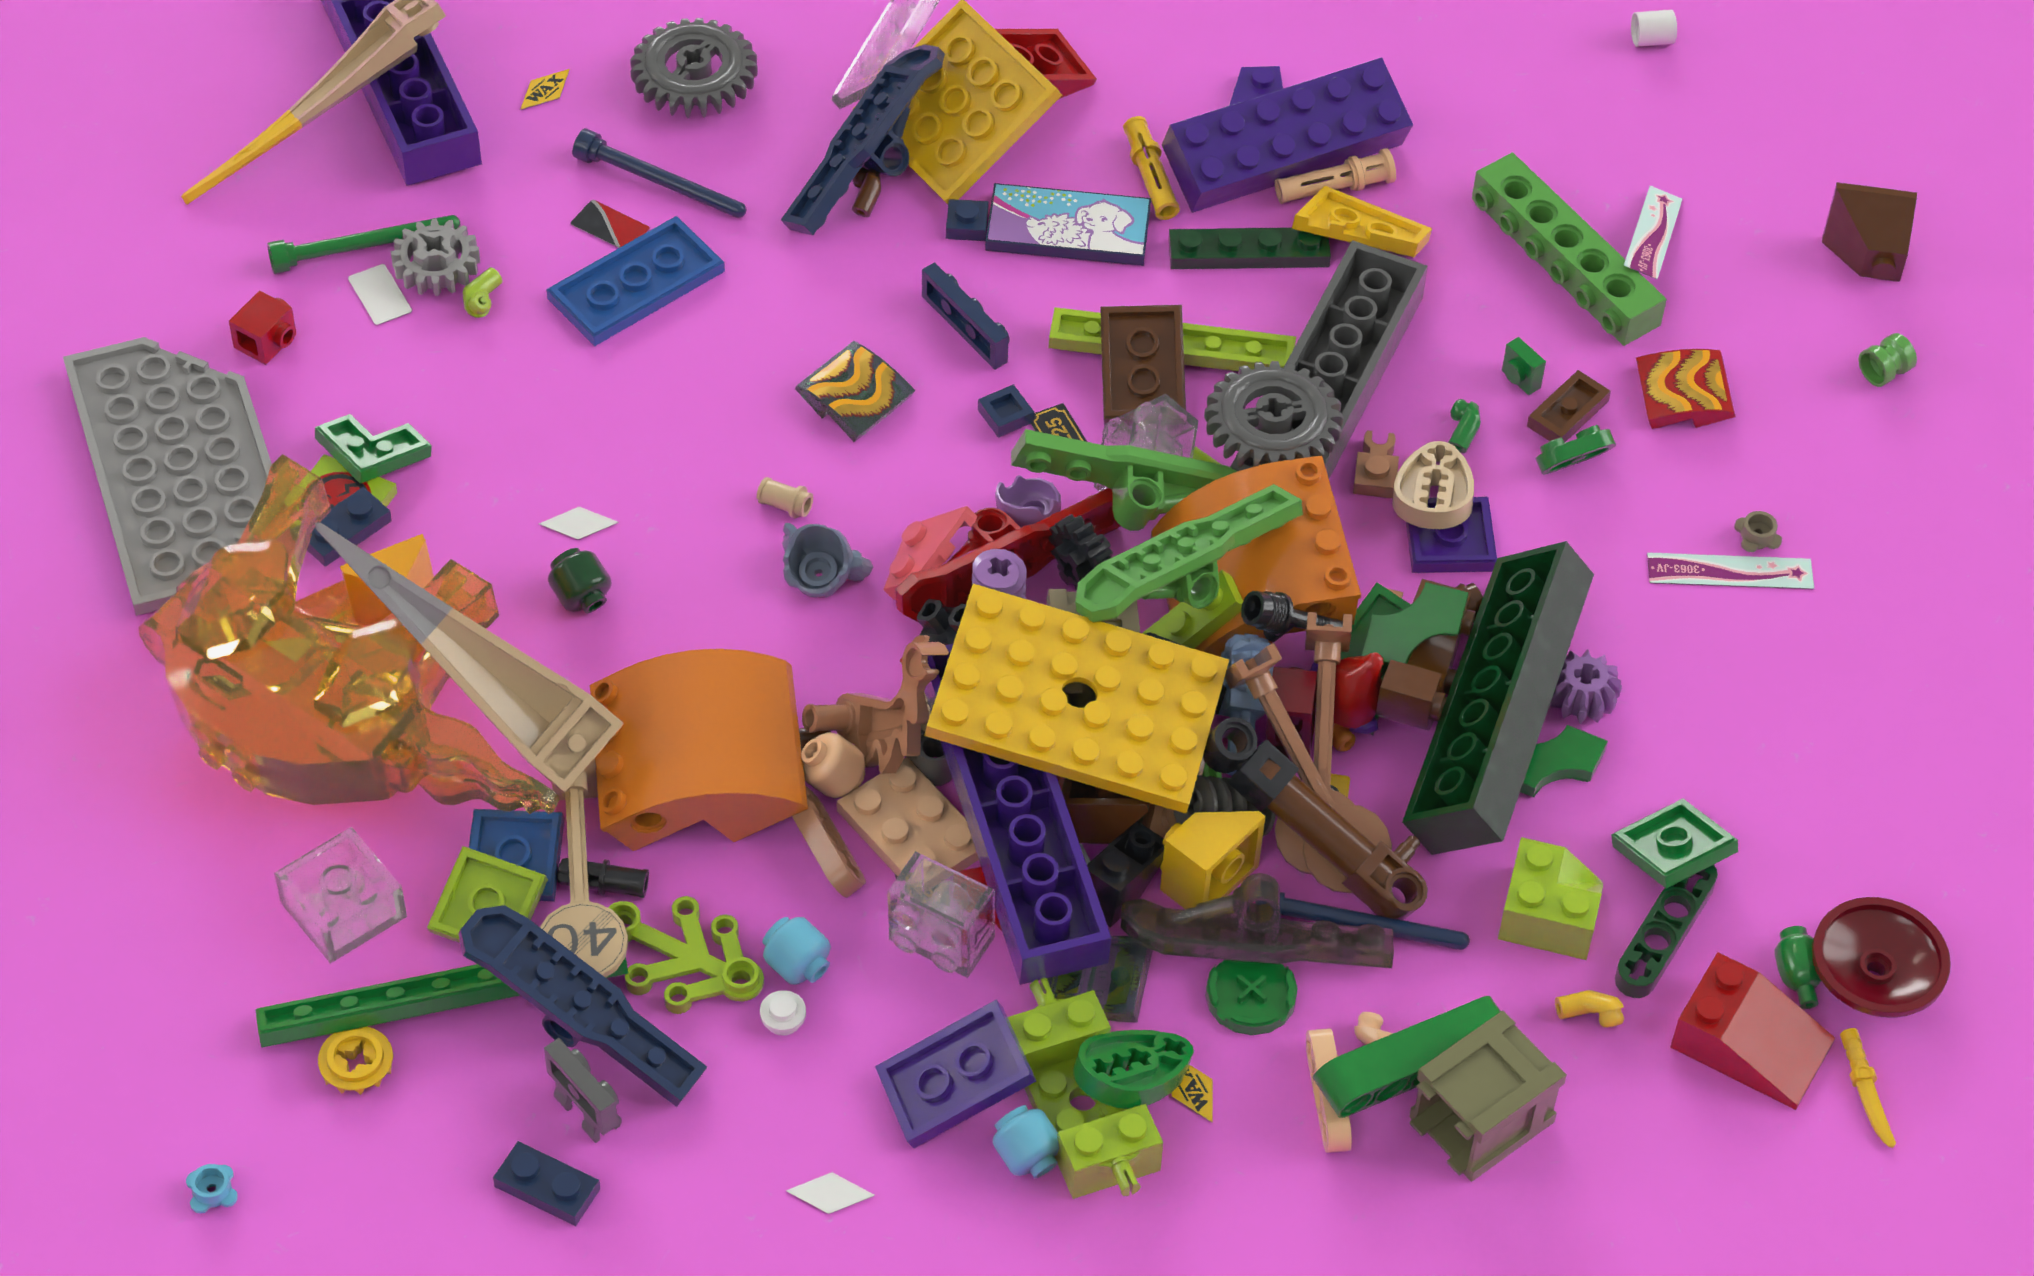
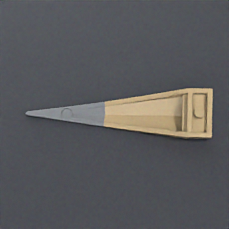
[315,523,624,793]

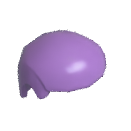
[995,475,1061,527]

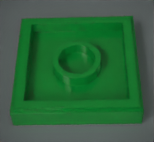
[1611,798,1739,889]

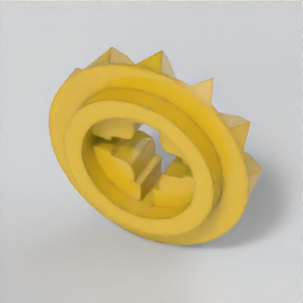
[318,1027,394,1095]

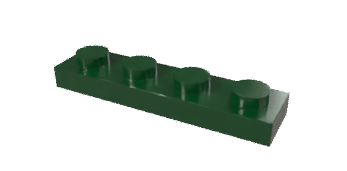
[1168,227,1331,269]

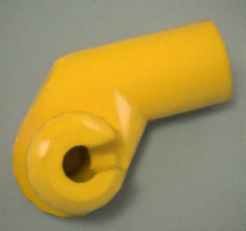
[1555,990,1624,1028]

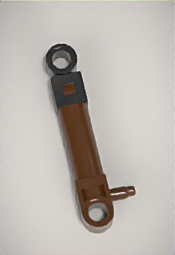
[1203,717,1428,920]

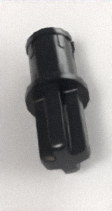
[557,858,649,898]

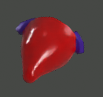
[1310,652,1383,734]

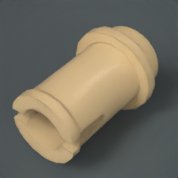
[756,477,813,518]

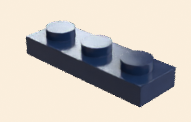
[922,262,1010,370]

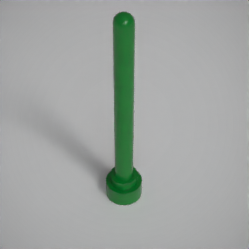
[267,215,460,274]

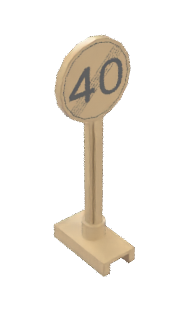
[540,758,628,978]

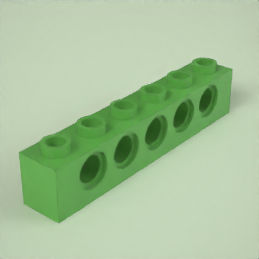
[1472,152,1667,346]

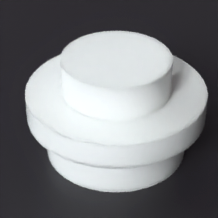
[760,990,806,1035]

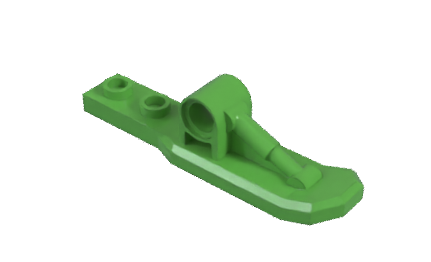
[1011,429,1237,531]
[1075,484,1303,622]

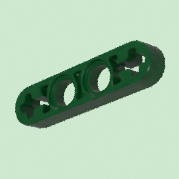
[1615,865,1718,998]

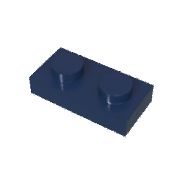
[297,487,392,567]
[493,1141,600,1226]

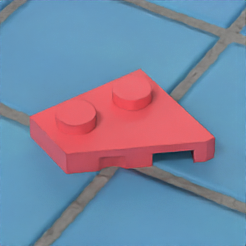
[883,506,977,600]

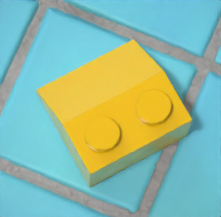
[1160,811,1265,921]

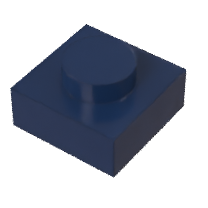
[946,199,988,241]
[978,384,1034,438]

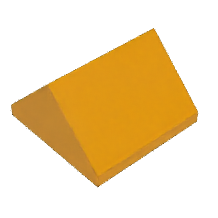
[340,534,437,638]

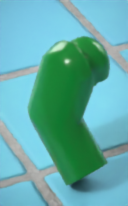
[1448,399,1481,453]

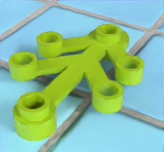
[608,896,764,1014]

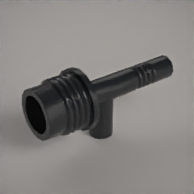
[1241,591,1342,642]

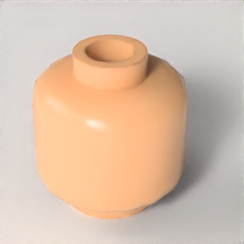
[801,732,865,798]

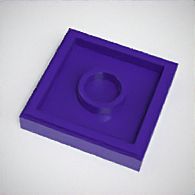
[1406,497,1497,573]

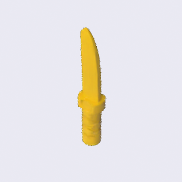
[1840,1028,1896,1148]

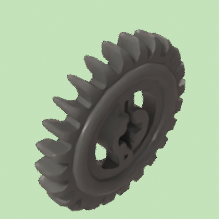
[630,18,758,118]
[1204,361,1344,468]

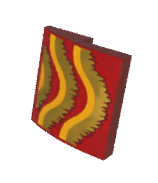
[1636,349,1736,429]

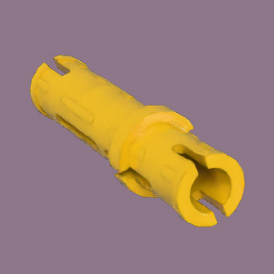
[1123,116,1180,220]

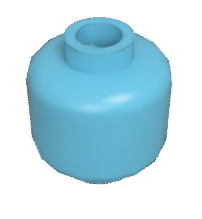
[762,917,831,985]
[992,1105,1059,1179]

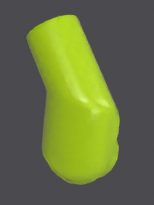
[463,267,503,318]

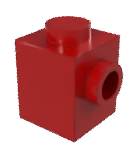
[229,290,297,365]

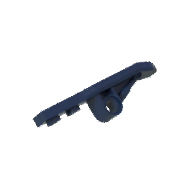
[781,44,945,235]
[458,905,707,1107]

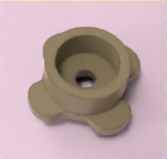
[1734,511,1782,552]

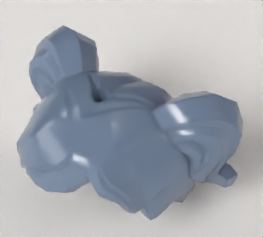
[782,523,873,597]

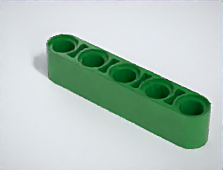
[1313,996,1501,1118]

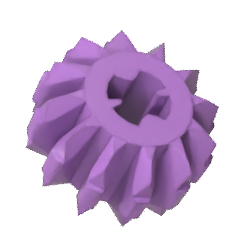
[1551,649,1622,724]

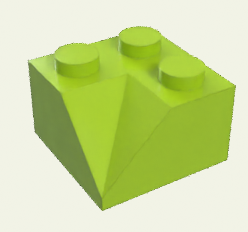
[1498,837,1603,960]

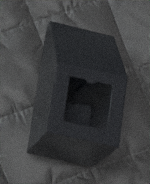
[1087,821,1164,928]

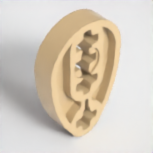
[1392,441,1474,529]

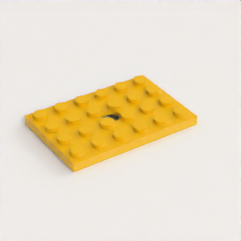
[924,584,1229,814]

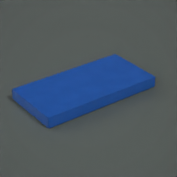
[546,216,725,346]

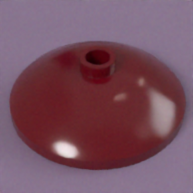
[1812,897,1951,1018]

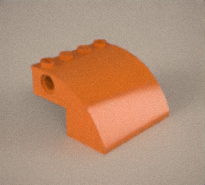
[1151,456,1361,657]
[589,649,808,851]

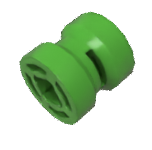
[1858,333,1917,387]

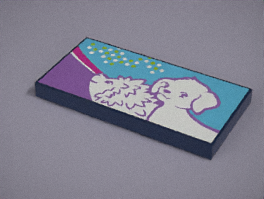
[985,183,1151,266]

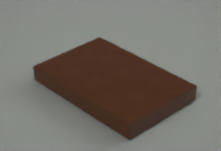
[1100,305,1186,425]

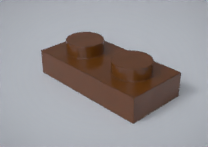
[1527,370,1611,442]

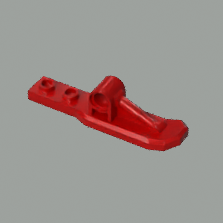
[895,488,1121,622]

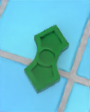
[1362,582,1469,664]
[1520,725,1608,797]

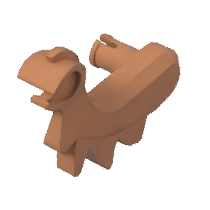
[802,635,949,774]

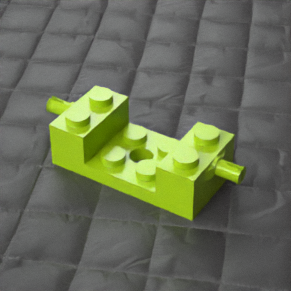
[1008,978,1163,1199]

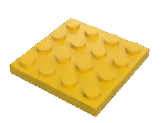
[853,0,1062,204]

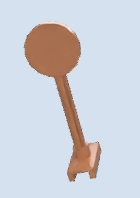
[1275,612,1354,875]
[1224,643,1392,893]

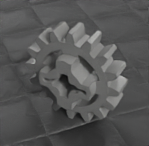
[391,218,480,296]

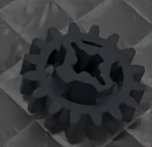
[1048,514,1113,592]

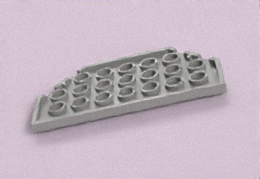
[63,337,284,616]

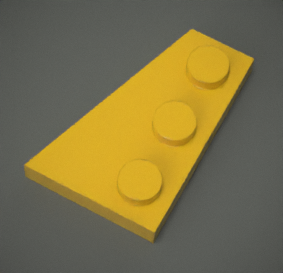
[1292,186,1432,257]

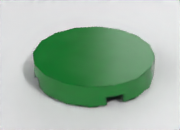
[1205,949,1298,1035]

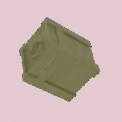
[1409,1010,1567,1182]

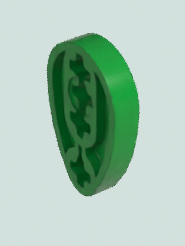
[1073,1030,1194,1109]

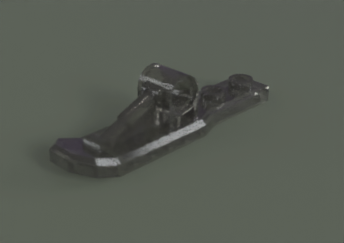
[1120,873,1394,968]

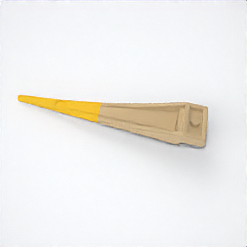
[181,0,446,204]

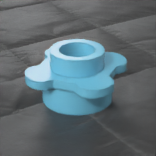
[186,1164,238,1213]

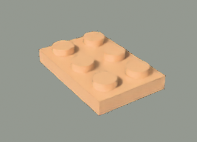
[837,757,979,899]

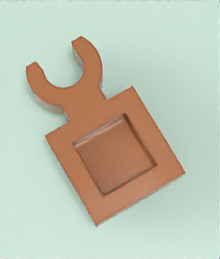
[1353,430,1399,498]

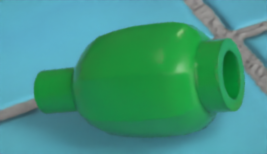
[1774,926,1821,1009]

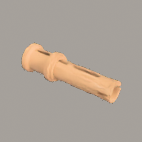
[1275,148,1396,204]

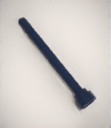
[572,128,747,218]
[1253,883,1470,950]

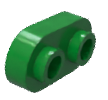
[1535,425,1616,475]

